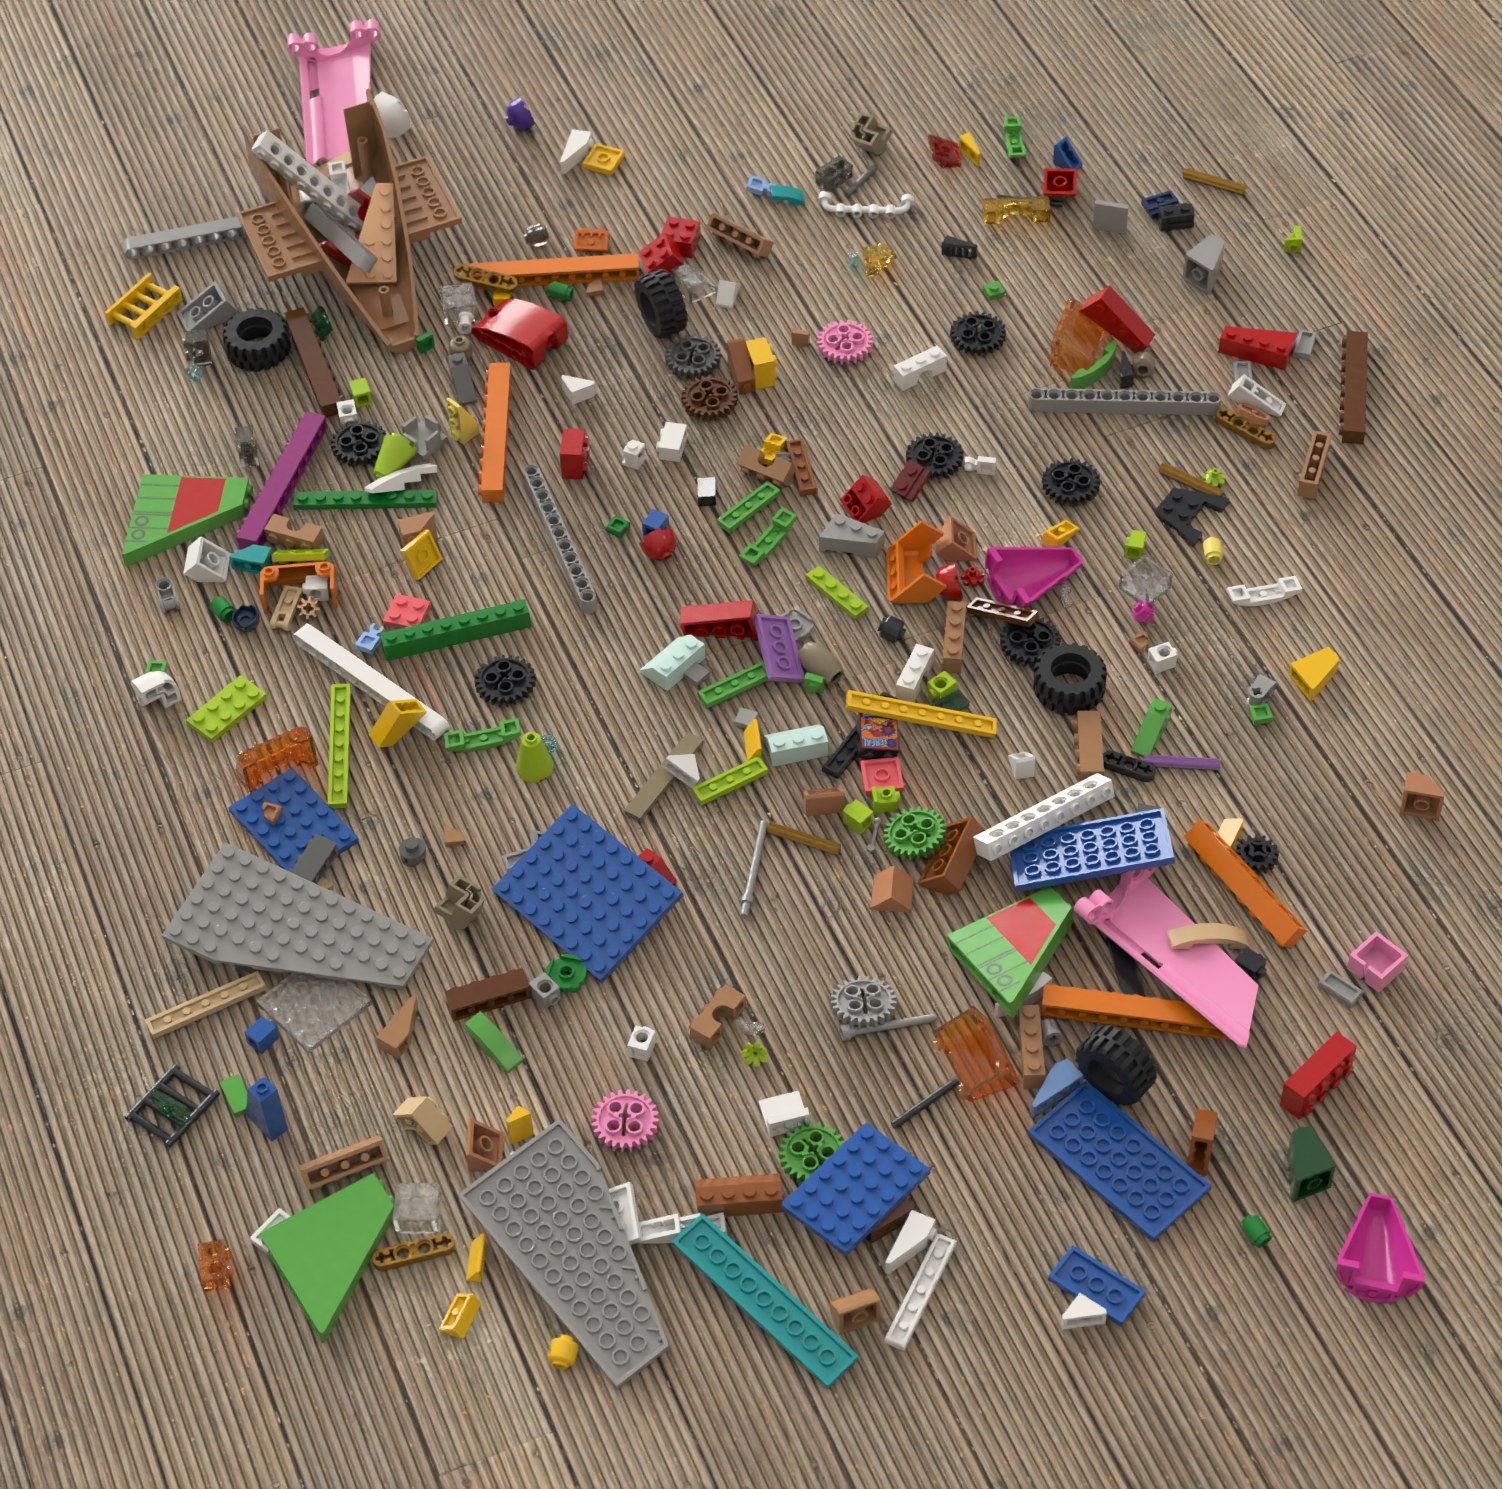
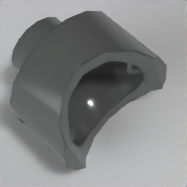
[399,837,426,867]

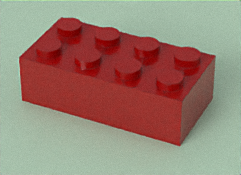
[1280,1032,1357,1120]

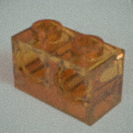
[198,1239,234,1292]

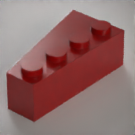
[1079,285,1156,353]
[1218,326,1297,371]
[679,600,759,641]

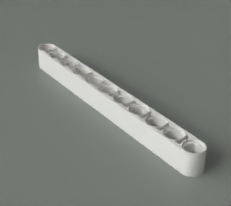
[292,624,450,741]

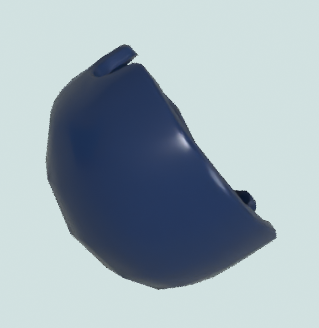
[232,604,260,632]

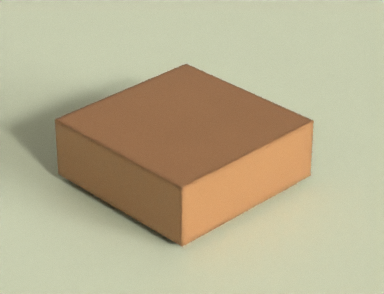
[791,328,810,347]

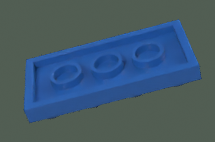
[1048,1245,1146,1327]

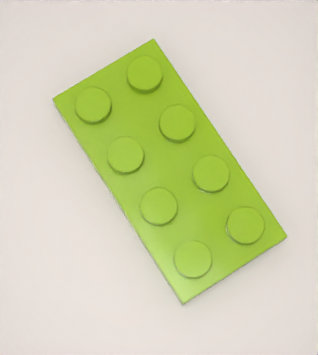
[186,675,268,743]

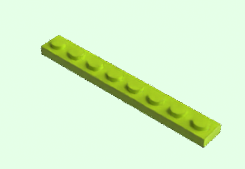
[328,683,351,809]

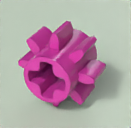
[1132,600,1155,624]

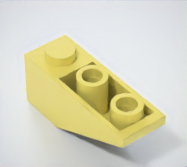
[446,398,479,445]

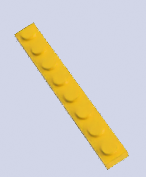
[846,690,997,738]

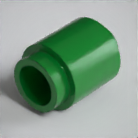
[547,281,574,302]
[210,596,235,622]
[1241,1215,1272,1248]

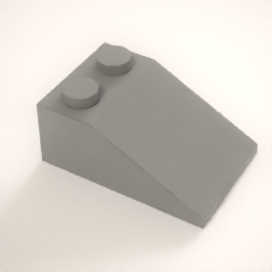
[177,281,238,334]

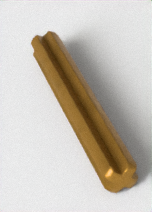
[1183,168,1246,194]
[1158,462,1224,496]
[767,822,841,855]

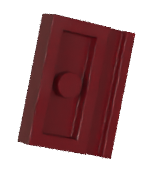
[890,460,932,503]

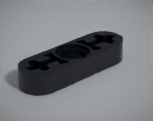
[1103,750,1156,782]

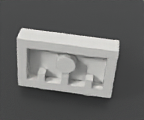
[759,1091,810,1137]

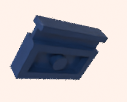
[1141,190,1180,219]

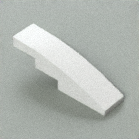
[364,463,437,493]
[639,1212,728,1244]

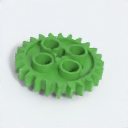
[883,806,947,861]
[779,1122,846,1183]

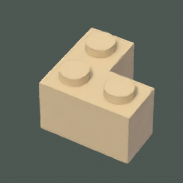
[392,1096,453,1145]

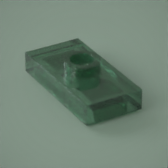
[310,306,333,341]
[929,690,970,711]
[150,1089,191,1123]

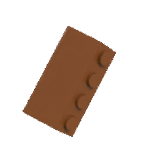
[917,817,986,895]
[695,1173,783,1217]

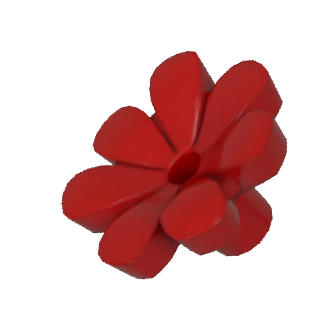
[961,566,985,587]

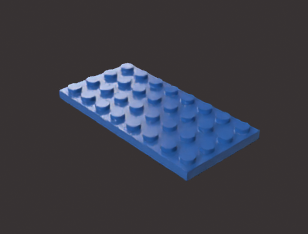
[1010,808,1175,892]
[1028,1081,1212,1242]

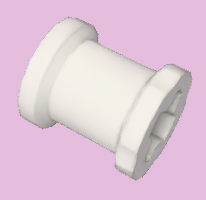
[458,312,473,334]

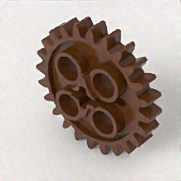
[681,375,738,421]

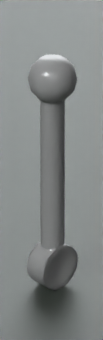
[867,817,882,853]

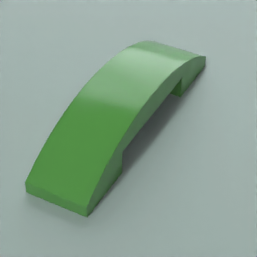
[1004,116,1026,158]
[1070,340,1117,389]
[739,507,797,566]
[444,718,521,752]

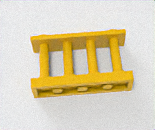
[105,273,183,340]

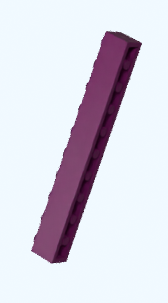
[236,412,328,550]

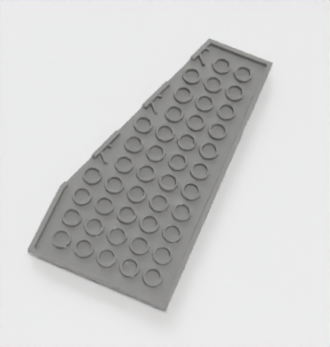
[162,842,434,990]
[457,1118,669,1389]

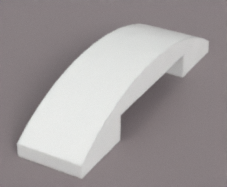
[328,160,350,205]
[1226,576,1302,606]

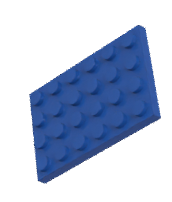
[228,768,359,871]
[781,1123,931,1257]

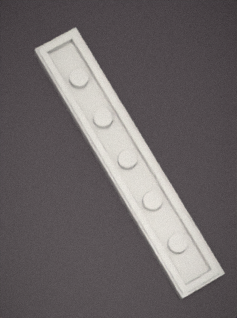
[884,1233,957,1351]

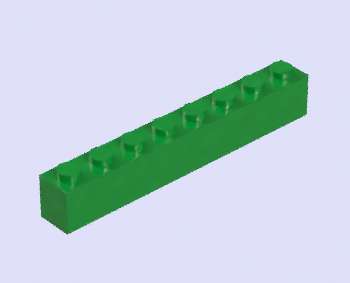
[380,599,531,661]

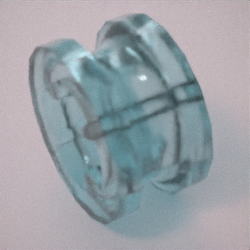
[849,252,858,267]
[185,363,203,381]
[541,734,557,753]

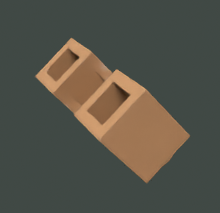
[736,444,796,487]
[264,514,325,550]
[689,984,746,1050]

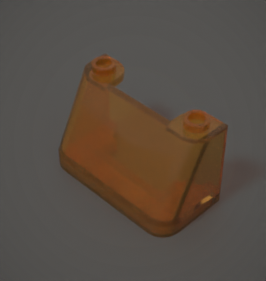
[1050,298,1109,372]
[235,727,319,795]
[932,1006,1020,1102]

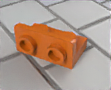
[574,228,610,252]

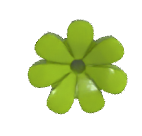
[1202,468,1225,487]
[741,1041,768,1068]

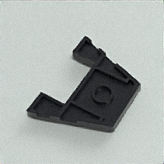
[1155,487,1229,547]

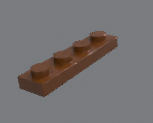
[966,597,1039,627]

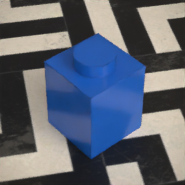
[642,509,669,536]
[244,1016,279,1054]

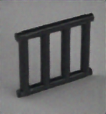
[124,1064,220,1148]

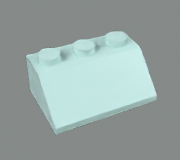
[640,635,705,691]
[764,724,829,767]

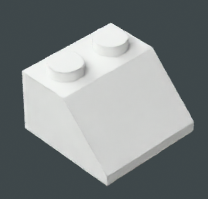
[183,536,231,582]

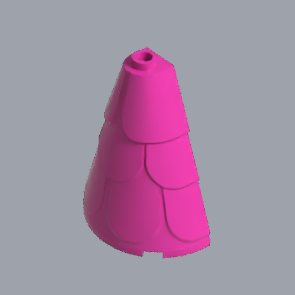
[985,546,1083,608]
[1336,1192,1425,1303]

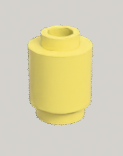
[1203,537,1223,565]

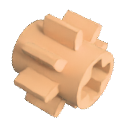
[297,596,320,619]

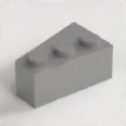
[819,513,884,558]

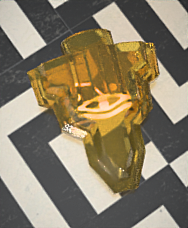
[863,243,897,278]

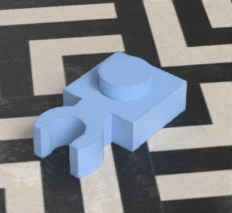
[746,175,776,197]
[355,623,385,655]

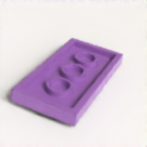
[754,614,804,683]

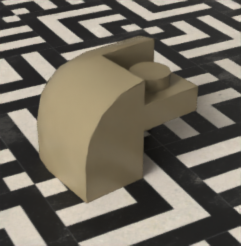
[851,112,893,155]
[434,875,485,930]

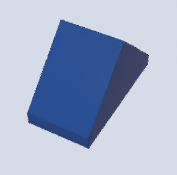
[1053,136,1083,169]

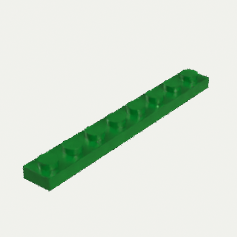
[293,490,438,510]

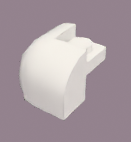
[374,91,411,138]
[131,671,182,708]

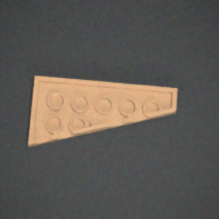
[346,183,397,284]

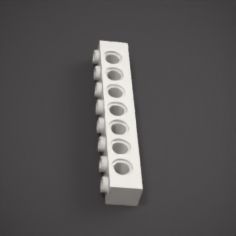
[251,130,364,233]
[973,773,1115,861]

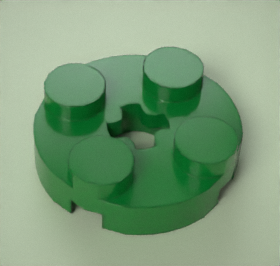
[546,954,587,993]

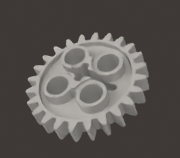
[831,976,897,1029]

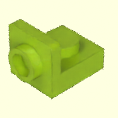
[1284,226,1303,252]

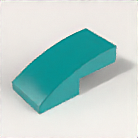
[771,185,805,205]

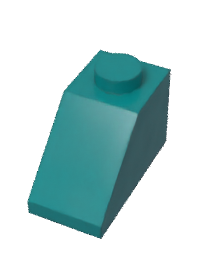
[229,544,273,574]

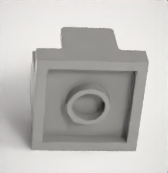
[402,415,448,461]

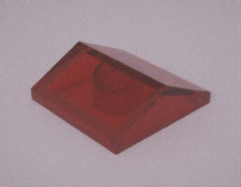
[928,134,962,168]

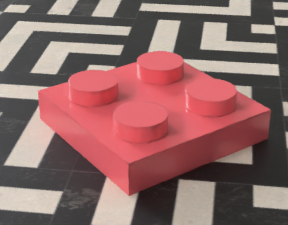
[383,594,431,629]
[860,757,904,796]

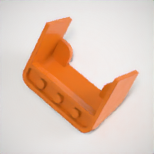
[886,520,947,604]
[260,562,338,614]

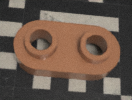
[1236,403,1270,427]

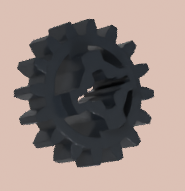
[1236,834,1279,874]

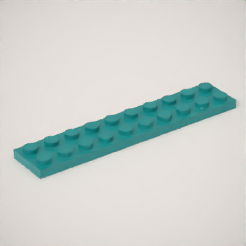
[672,1213,859,1389]

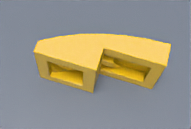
[761,433,787,466]

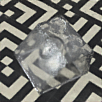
[672,263,718,304]

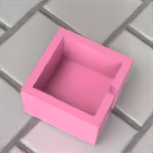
[1347,931,1408,993]

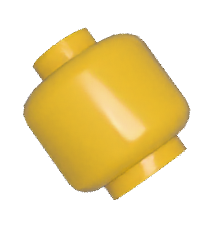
[548,1335,579,1370]

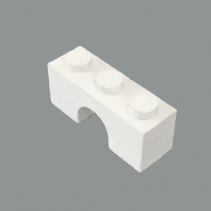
[893,346,947,391]
[896,644,934,702]

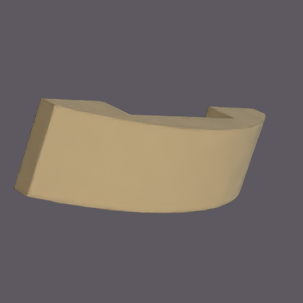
[1167,923,1249,949]

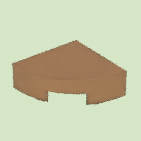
[587,279,604,297]
[1129,631,1148,654]
[263,801,283,825]
[444,827,465,847]

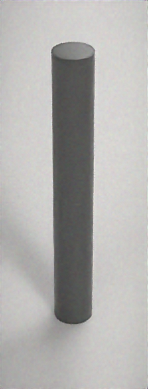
[844,165,878,198]

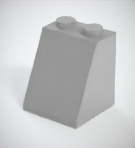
[1183,234,1225,295]

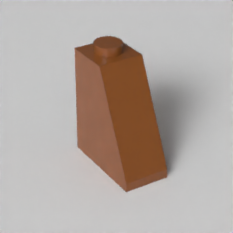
[727,338,756,395]
[1187,1108,1218,1175]

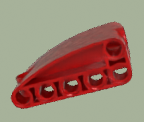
[471,299,568,370]

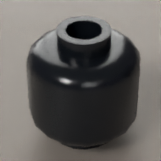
[877,615,906,643]

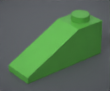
[1131,698,1172,757]

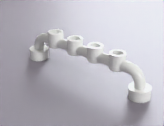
[818,192,915,219]

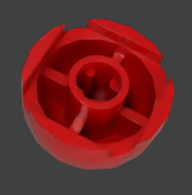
[639,526,677,561]
[936,563,963,601]

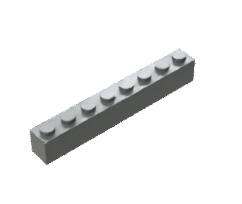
[235,834,338,974]

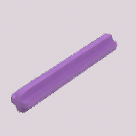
[1143,755,1220,770]

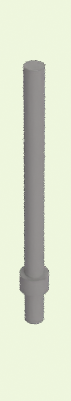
[740,820,768,919]

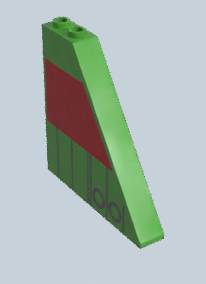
[122,474,253,566]
[947,886,1074,1018]

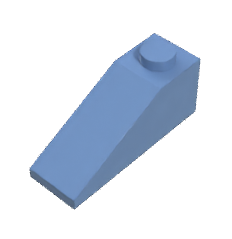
[1031,1058,1083,1118]

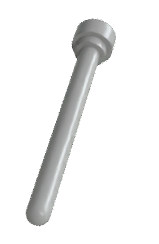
[840,1014,937,1041]

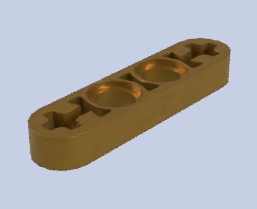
[453,264,518,293]
[1215,408,1276,450]
[372,1233,456,1271]

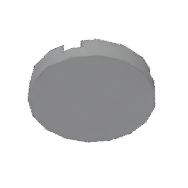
[780,610,813,642]

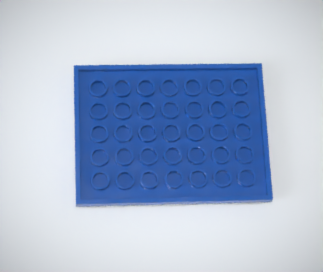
[491,804,684,983]

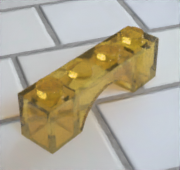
[982,196,1051,225]

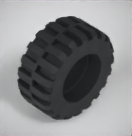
[634,269,688,339]
[223,308,291,372]
[1033,643,1107,715]
[1075,1025,1157,1106]

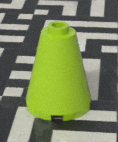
[373,432,417,480]
[516,732,554,783]

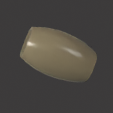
[798,641,844,686]

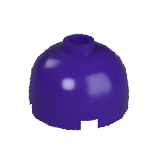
[505,97,535,131]

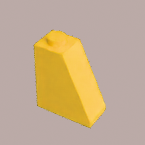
[1289,647,1339,701]
[368,699,427,747]

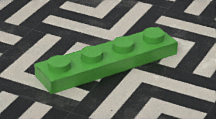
[717,481,780,533]
[697,661,768,709]

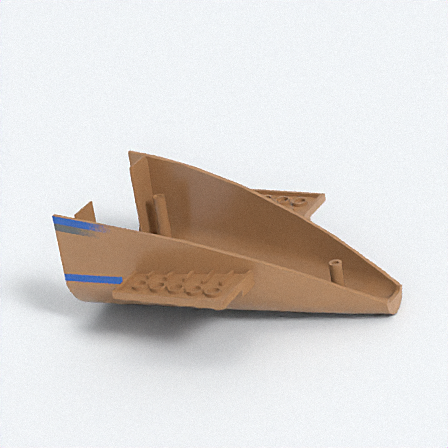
[237,88,462,353]

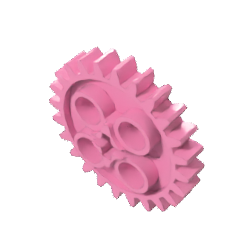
[817,320,873,365]
[591,1089,659,1153]

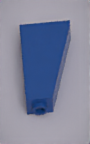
[246,1076,288,1142]

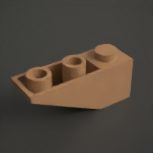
[376,994,418,1059]

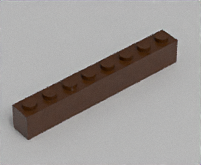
[284,307,344,418]
[1339,331,1368,445]

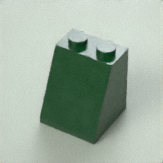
[1287,1125,1336,1202]

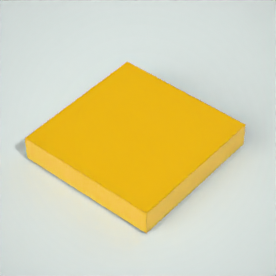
[582,143,625,176]
[400,529,443,580]

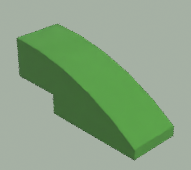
[465,1012,523,1073]

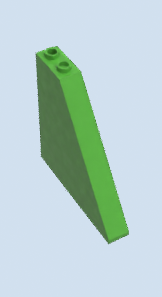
[259,1173,397,1343]

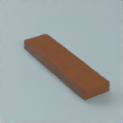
[786,438,818,496]

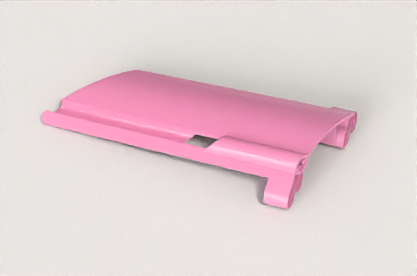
[287,19,380,166]
[1074,867,1258,1048]

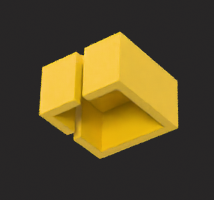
[745,337,778,390]

